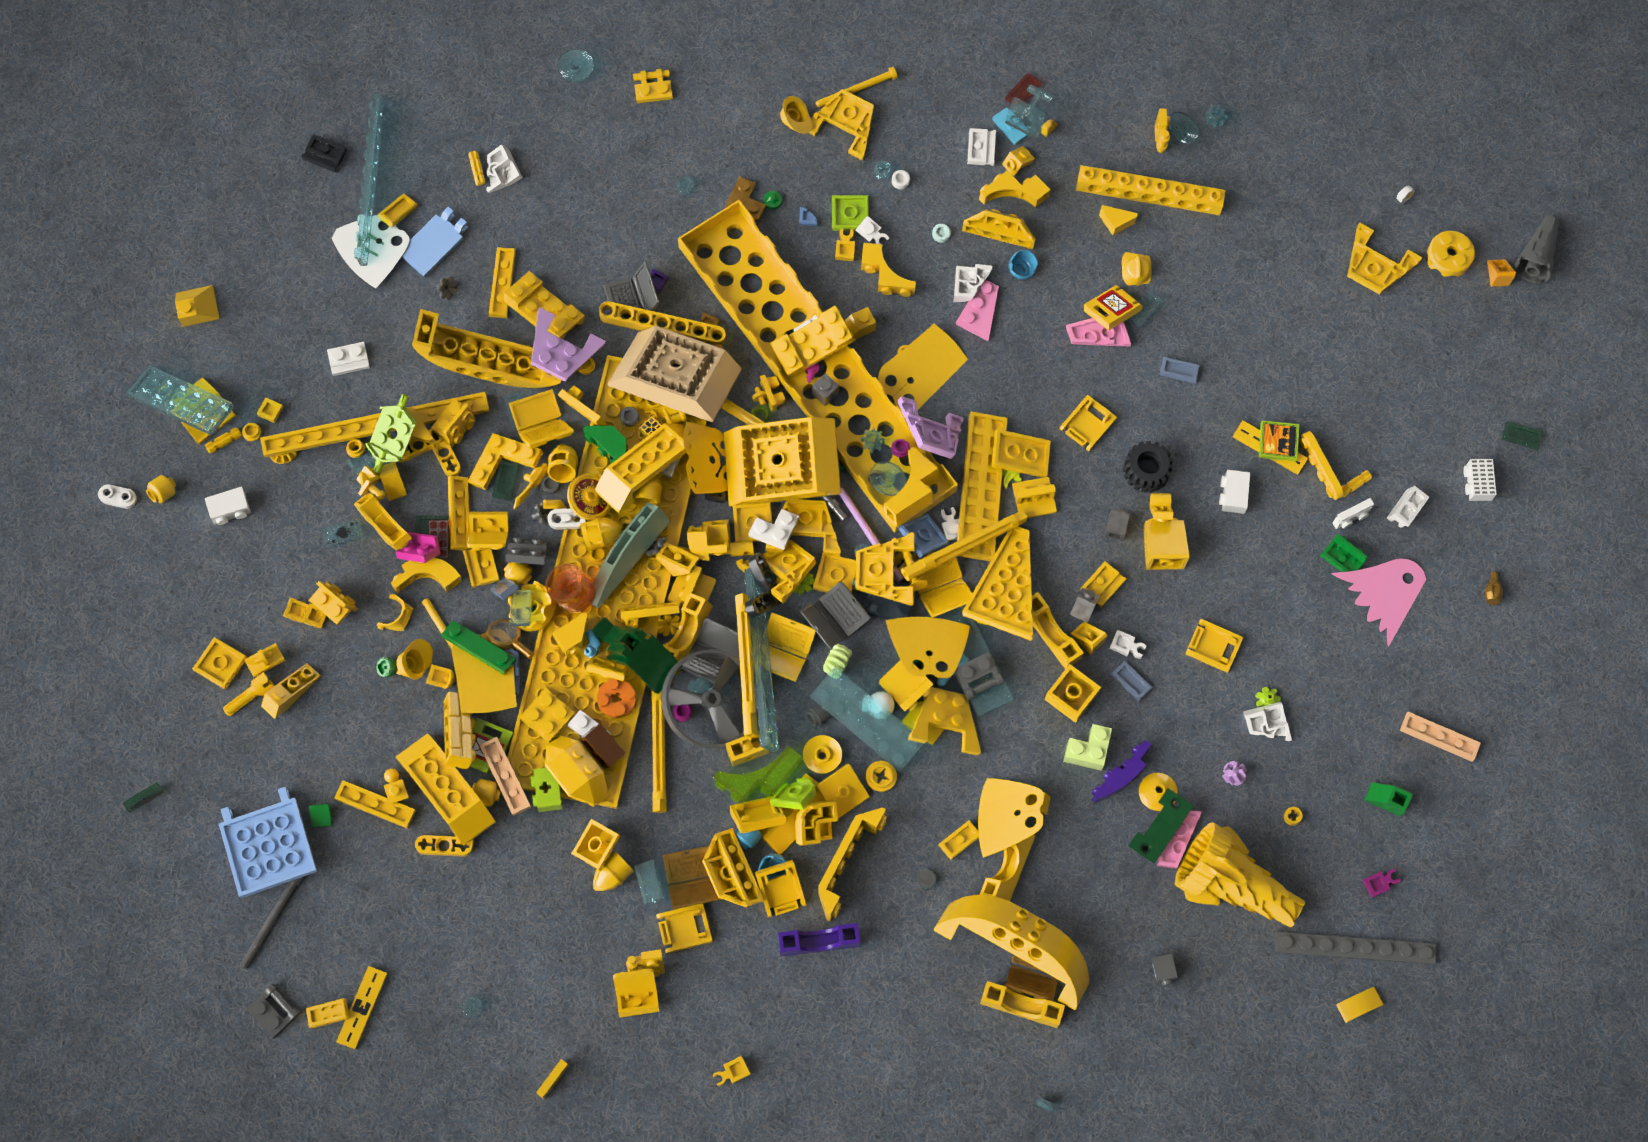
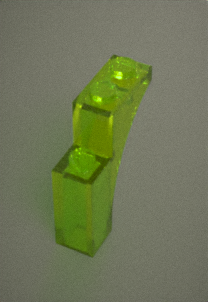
[713,746,803,803]

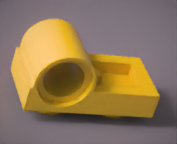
[1150,493,1173,522]

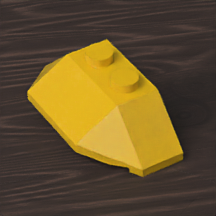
[962,209,1035,249]
[545,736,609,807]
[703,828,764,907]

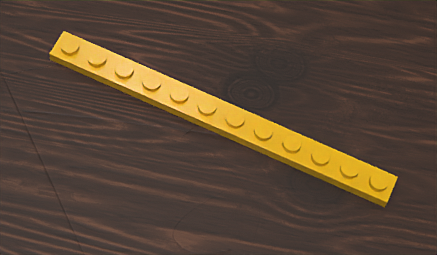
[260,392,489,458]

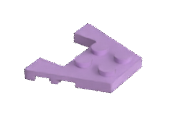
[531,308,606,381]
[898,396,964,459]

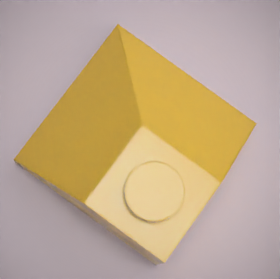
[175,285,220,327]
[571,819,620,871]

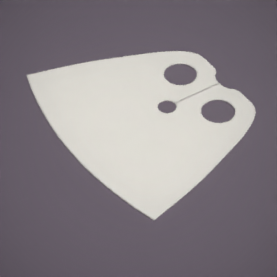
[332,215,410,288]

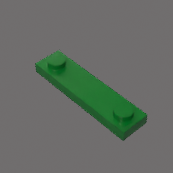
[441,620,516,675]

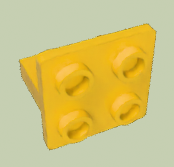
[431,399,475,448]
[1012,477,1057,518]
[667,565,716,607]
[309,581,358,625]

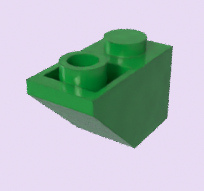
[1364,782,1413,817]

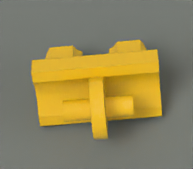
[752,375,785,412]
[245,643,285,677]

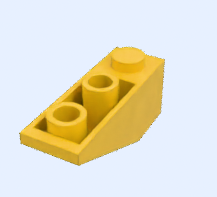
[261,663,321,719]

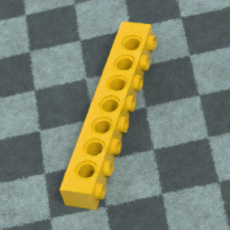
[1076,165,1225,215]

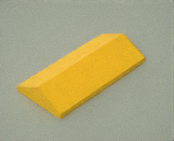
[760,774,825,855]

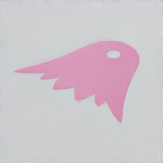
[1332,559,1426,647]

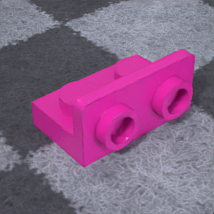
[396,532,441,563]

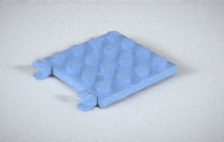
[219,787,318,898]

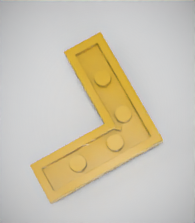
[467,433,543,490]

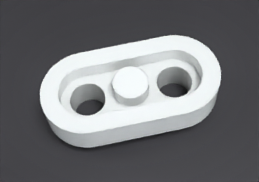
[98,485,137,509]
[548,509,586,530]

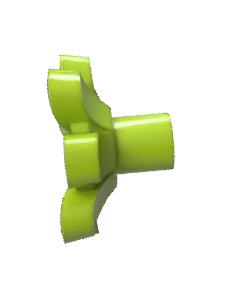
[794,573,815,595]
[1255,687,1281,707]

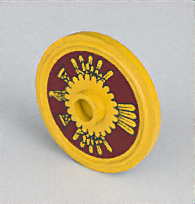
[567,474,611,521]

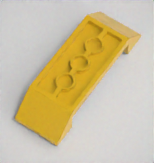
[595,423,692,514]
[396,733,496,846]
[818,807,887,921]

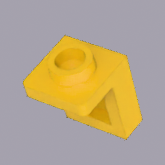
[1002,146,1035,176]

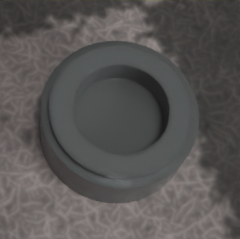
[620,407,639,427]
[541,475,560,494]

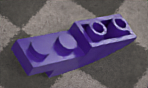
[1092,740,1151,803]

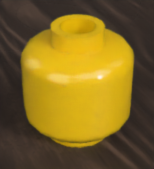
[146,475,176,503]
[503,562,532,586]
[472,779,501,807]

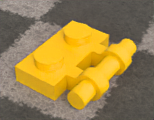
[633,69,673,103]
[1155,109,1170,153]
[626,949,665,977]

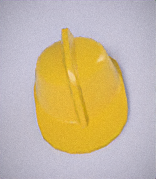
[780,96,813,134]
[1122,252,1152,286]
[396,639,433,680]

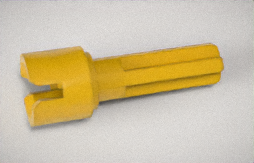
[223,672,275,716]

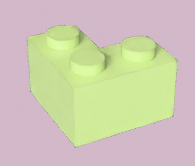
[1063,724,1112,771]

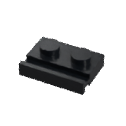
[301,134,347,173]

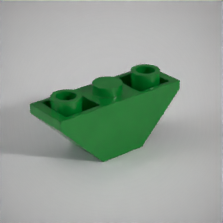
[583,426,627,464]

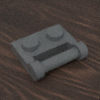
[954,652,1004,700]
[246,984,300,1039]

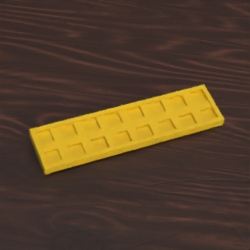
[957,411,1007,562]

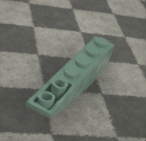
[586,502,670,608]

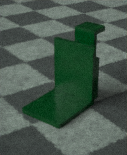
[592,617,682,694]

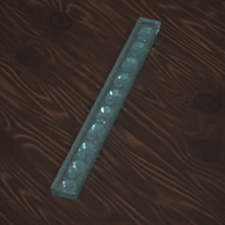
[354,94,384,266]
[744,568,779,753]

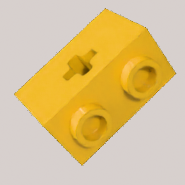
[726,730,770,767]

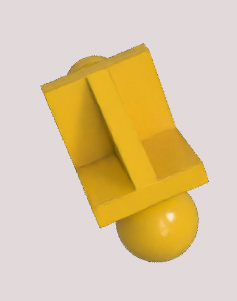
[356,465,386,501]
[383,768,409,804]

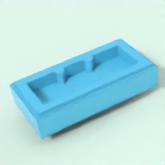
[992,107,1029,145]

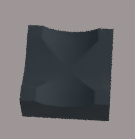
[869,580,916,620]

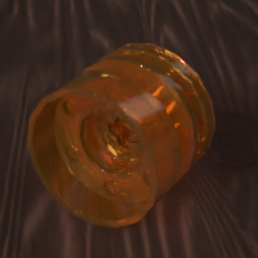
[546,564,595,613]

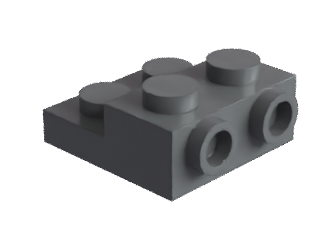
[505,537,548,565]

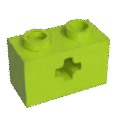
[530,768,563,812]

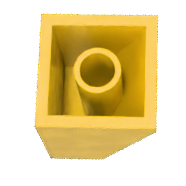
[1143,518,1189,570]

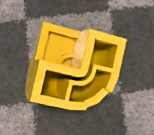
[687,519,731,561]
[795,800,838,846]

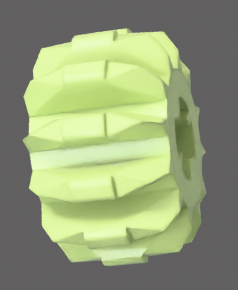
[823,644,852,678]

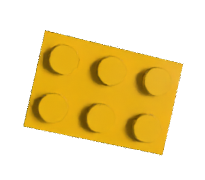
[992,429,1051,478]

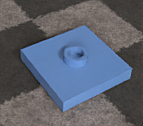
[898,513,950,559]

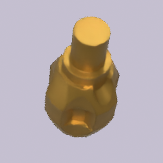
[1484,571,1503,605]

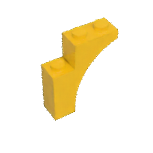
[884,447,939,527]

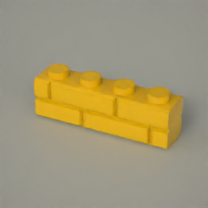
[444,692,476,769]

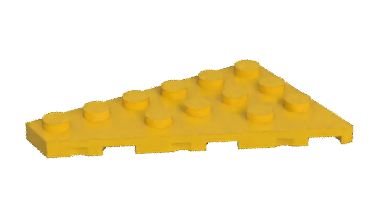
[962,527,1033,641]

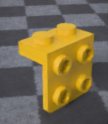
[467,512,509,550]
[879,660,933,711]
[613,968,659,1018]

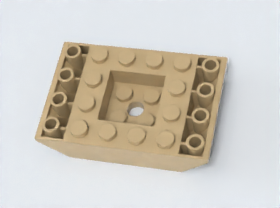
[608,326,742,422]

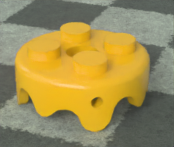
[1427,230,1475,277]
[508,581,556,632]

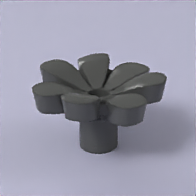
[436,276,457,300]
[531,501,550,525]
[646,537,667,556]

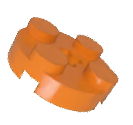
[597,678,636,719]

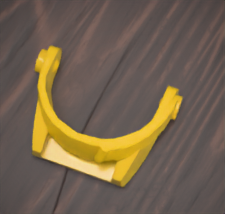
[377,594,414,631]

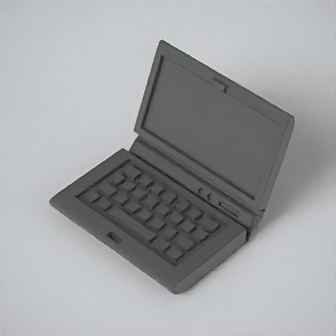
[603,261,660,320]
[800,581,871,649]
[681,617,740,688]

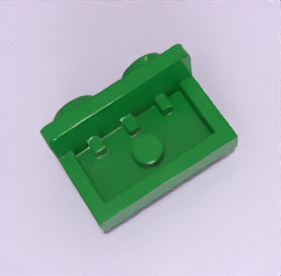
[1320,534,1368,572]

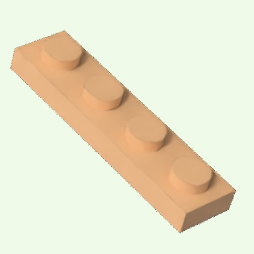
[1399,712,1481,762]
[479,737,531,816]

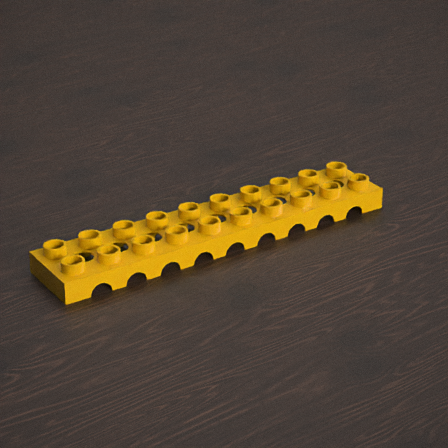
[678,200,958,533]

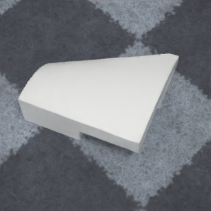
[487,145,523,193]
[953,264,992,302]
[1243,702,1292,741]

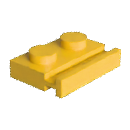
[463,548,500,588]
[1080,561,1126,608]

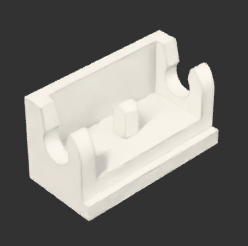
[1387,486,1429,528]

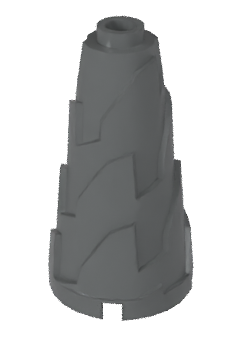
[1514,215,1560,283]

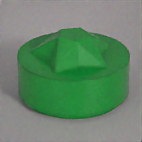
[763,191,782,210]
[376,657,396,677]

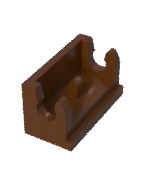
[579,723,625,769]

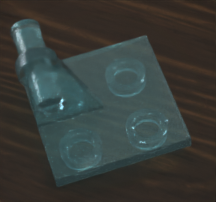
[1005,84,1052,140]

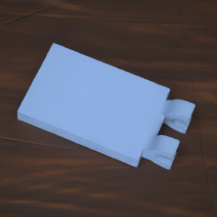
[401,207,468,277]

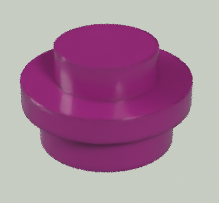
[891,439,910,458]
[673,704,693,722]

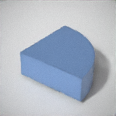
[799,207,817,226]

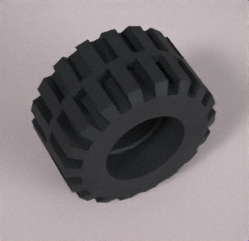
[1123,441,1173,493]

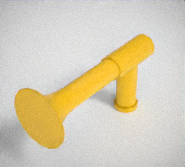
[894,551,928,591]

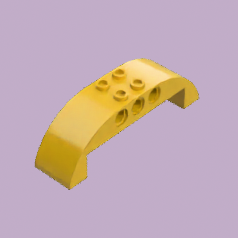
[412,309,561,388]
[934,895,1089,1010]

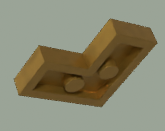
[725,176,766,222]

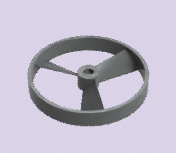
[662,650,759,748]

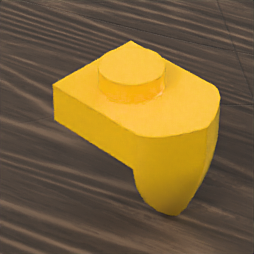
[426,664,456,689]

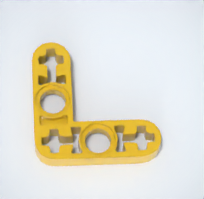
[398,429,461,477]
[415,835,474,856]

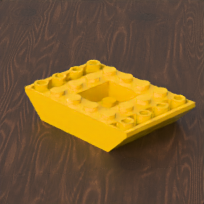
[724,417,841,507]

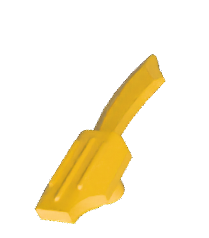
[514,463,548,510]

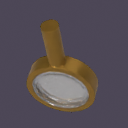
[487,619,534,659]

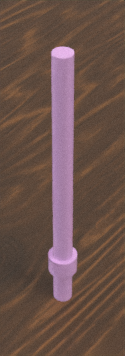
[839,488,904,582]

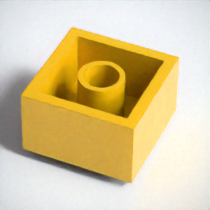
[1044,664,1101,723]

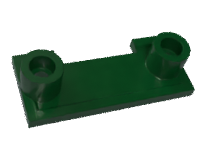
[1128,788,1194,864]

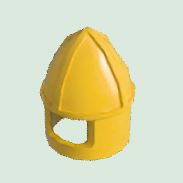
[547,443,578,483]
[632,474,663,508]
[580,518,622,551]
[593,851,634,891]

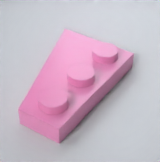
[956,280,999,341]
[1066,314,1131,347]
[1157,810,1202,869]

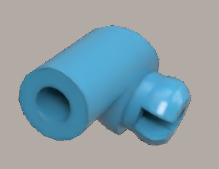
[584,629,601,658]

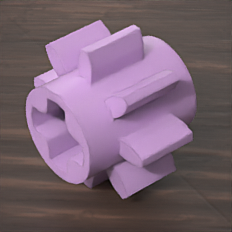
[1222,761,1248,786]

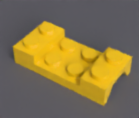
[503,271,585,339]
[771,306,856,378]

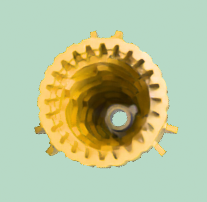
[1175,822,1305,928]

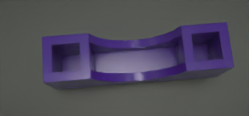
[778,923,860,957]

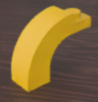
[391,558,462,593]

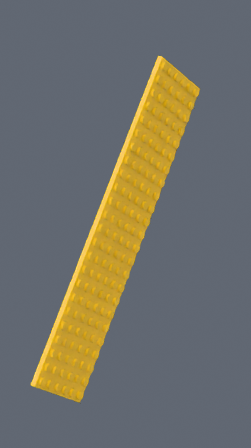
[507,355,707,809]

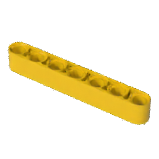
[599,301,726,346]

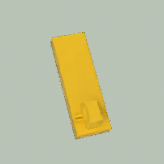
[558,386,608,426]
[621,602,680,628]

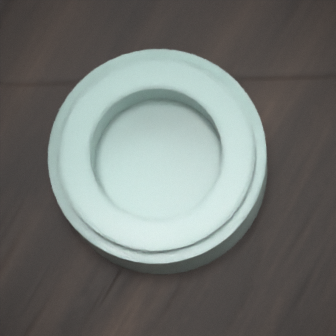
[932,224,951,243]

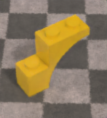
[979,171,1050,208]
[861,243,916,297]
[354,492,412,550]

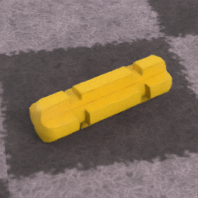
[468,151,485,186]
[205,427,242,454]
[1341,470,1372,497]

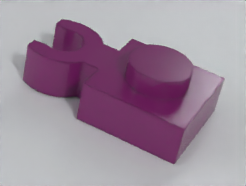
[1362,869,1401,898]

